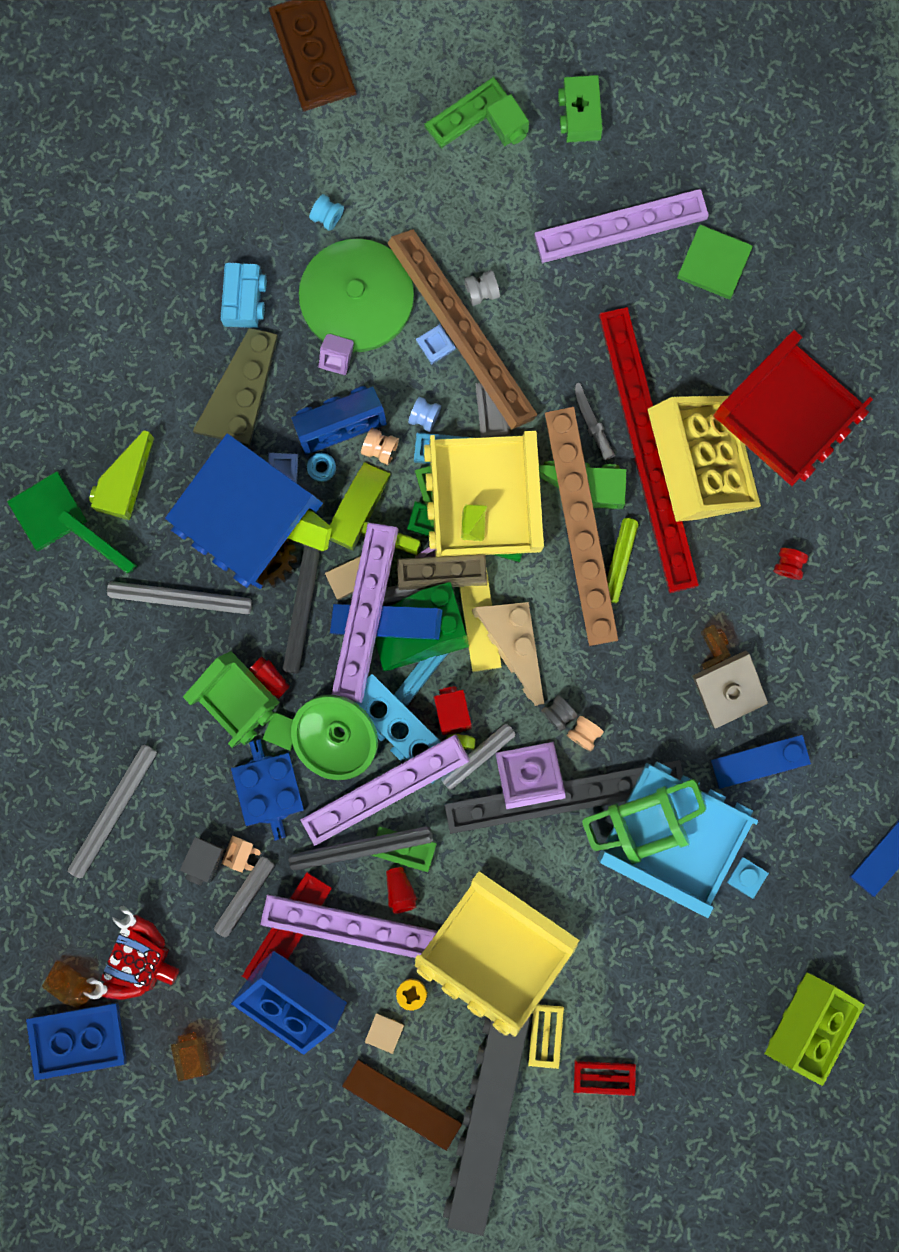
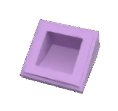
[319,334,354,375]

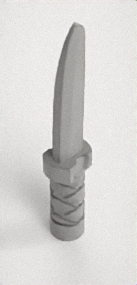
[575,383,615,461]

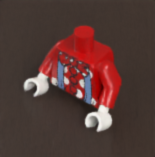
[84,906,179,1000]

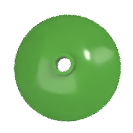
[291,695,378,780]

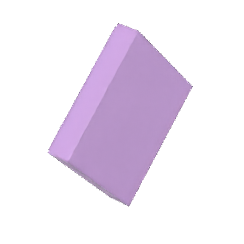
[495,742,566,809]

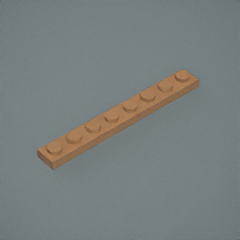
[388,229,538,429]
[545,407,619,646]

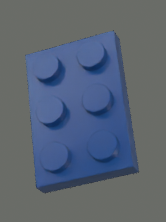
[26,1003,127,1080]

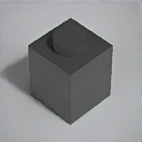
[180,837,226,886]

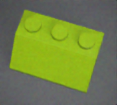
[764,972,865,1086]

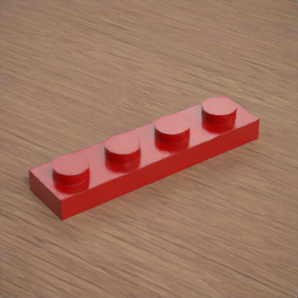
[242,872,333,980]

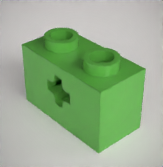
[558,75,602,142]

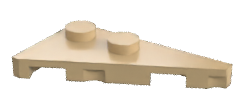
[472,602,544,706]

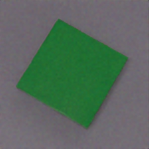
[7,471,88,551]

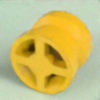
[396,978,427,1011]

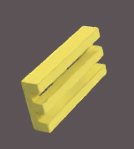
[528,1004,564,1069]

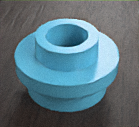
[307,453,336,482]

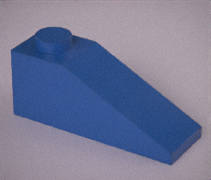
[711,735,811,789]

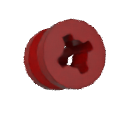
[773,548,809,580]

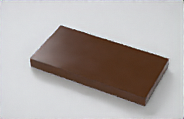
[268,0,356,112]

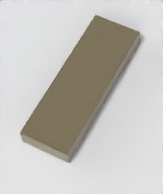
[397,554,487,590]

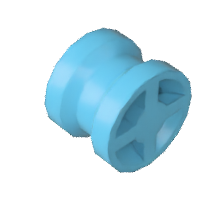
[309,194,344,231]

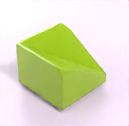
[461,505,487,541]

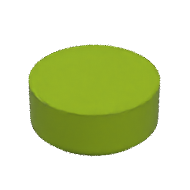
[446,734,475,750]

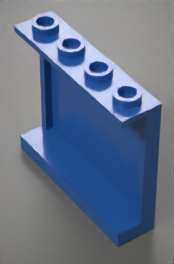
[165,433,323,589]

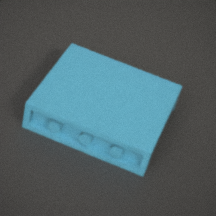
[597,761,758,918]

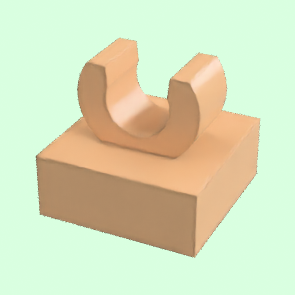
[221,835,261,872]

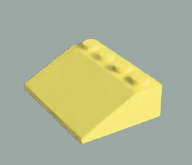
[648,396,761,522]

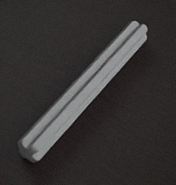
[107,581,252,614]
[68,745,157,878]

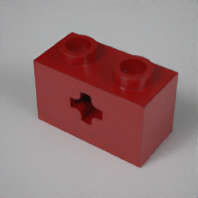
[434,686,472,736]

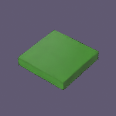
[677,225,753,300]

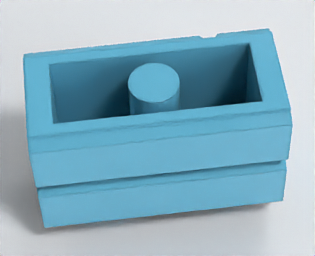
[221,263,267,328]

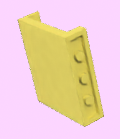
[424,431,544,557]
[414,871,580,1037]

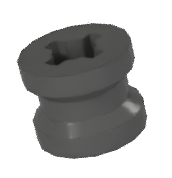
[541,695,578,732]

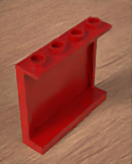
[713,330,873,486]

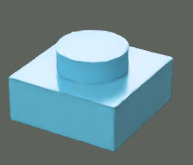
[726,857,769,899]

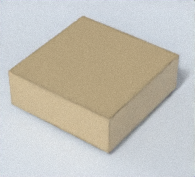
[365,1013,405,1054]

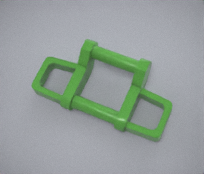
[582,779,707,865]

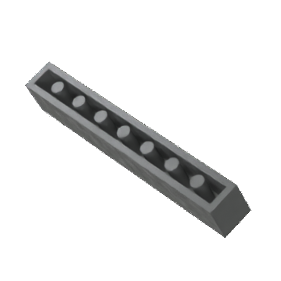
[443,1017,530,1236]

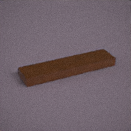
[342,1059,462,1151]

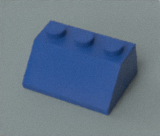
[291,386,387,455]
[231,951,347,1055]

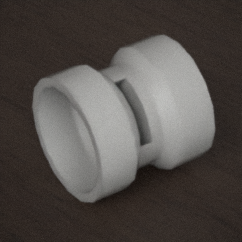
[464,270,500,306]

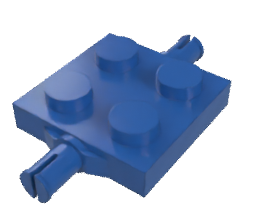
[231,739,304,841]

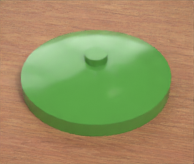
[299,239,414,352]

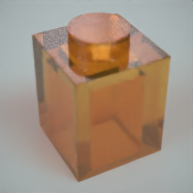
[171,1032,212,1082]

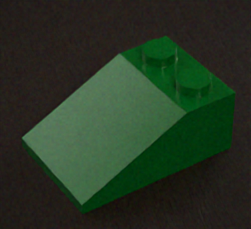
[375,582,469,672]

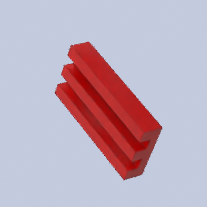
[573,1061,636,1096]

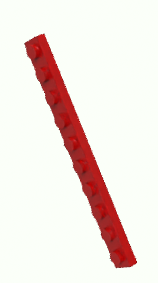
[599,307,699,594]

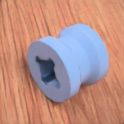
[408,396,441,432]

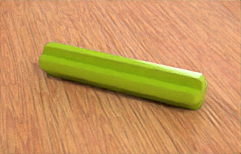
[607,518,638,603]

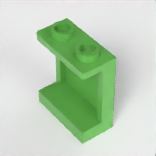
[183,651,280,748]

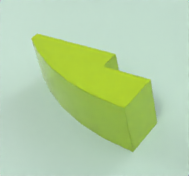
[330,462,391,551]

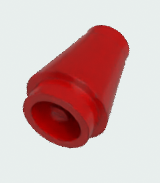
[249,656,290,699]
[386,867,418,914]

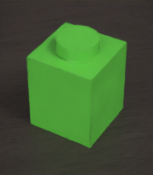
[486,94,529,146]

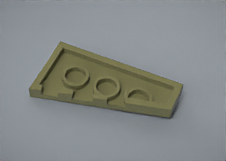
[193,328,278,446]

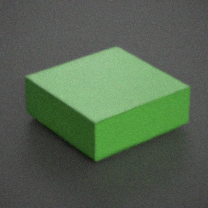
[263,712,293,751]

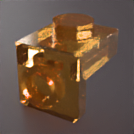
[699,624,731,671]
[41,960,96,1009]

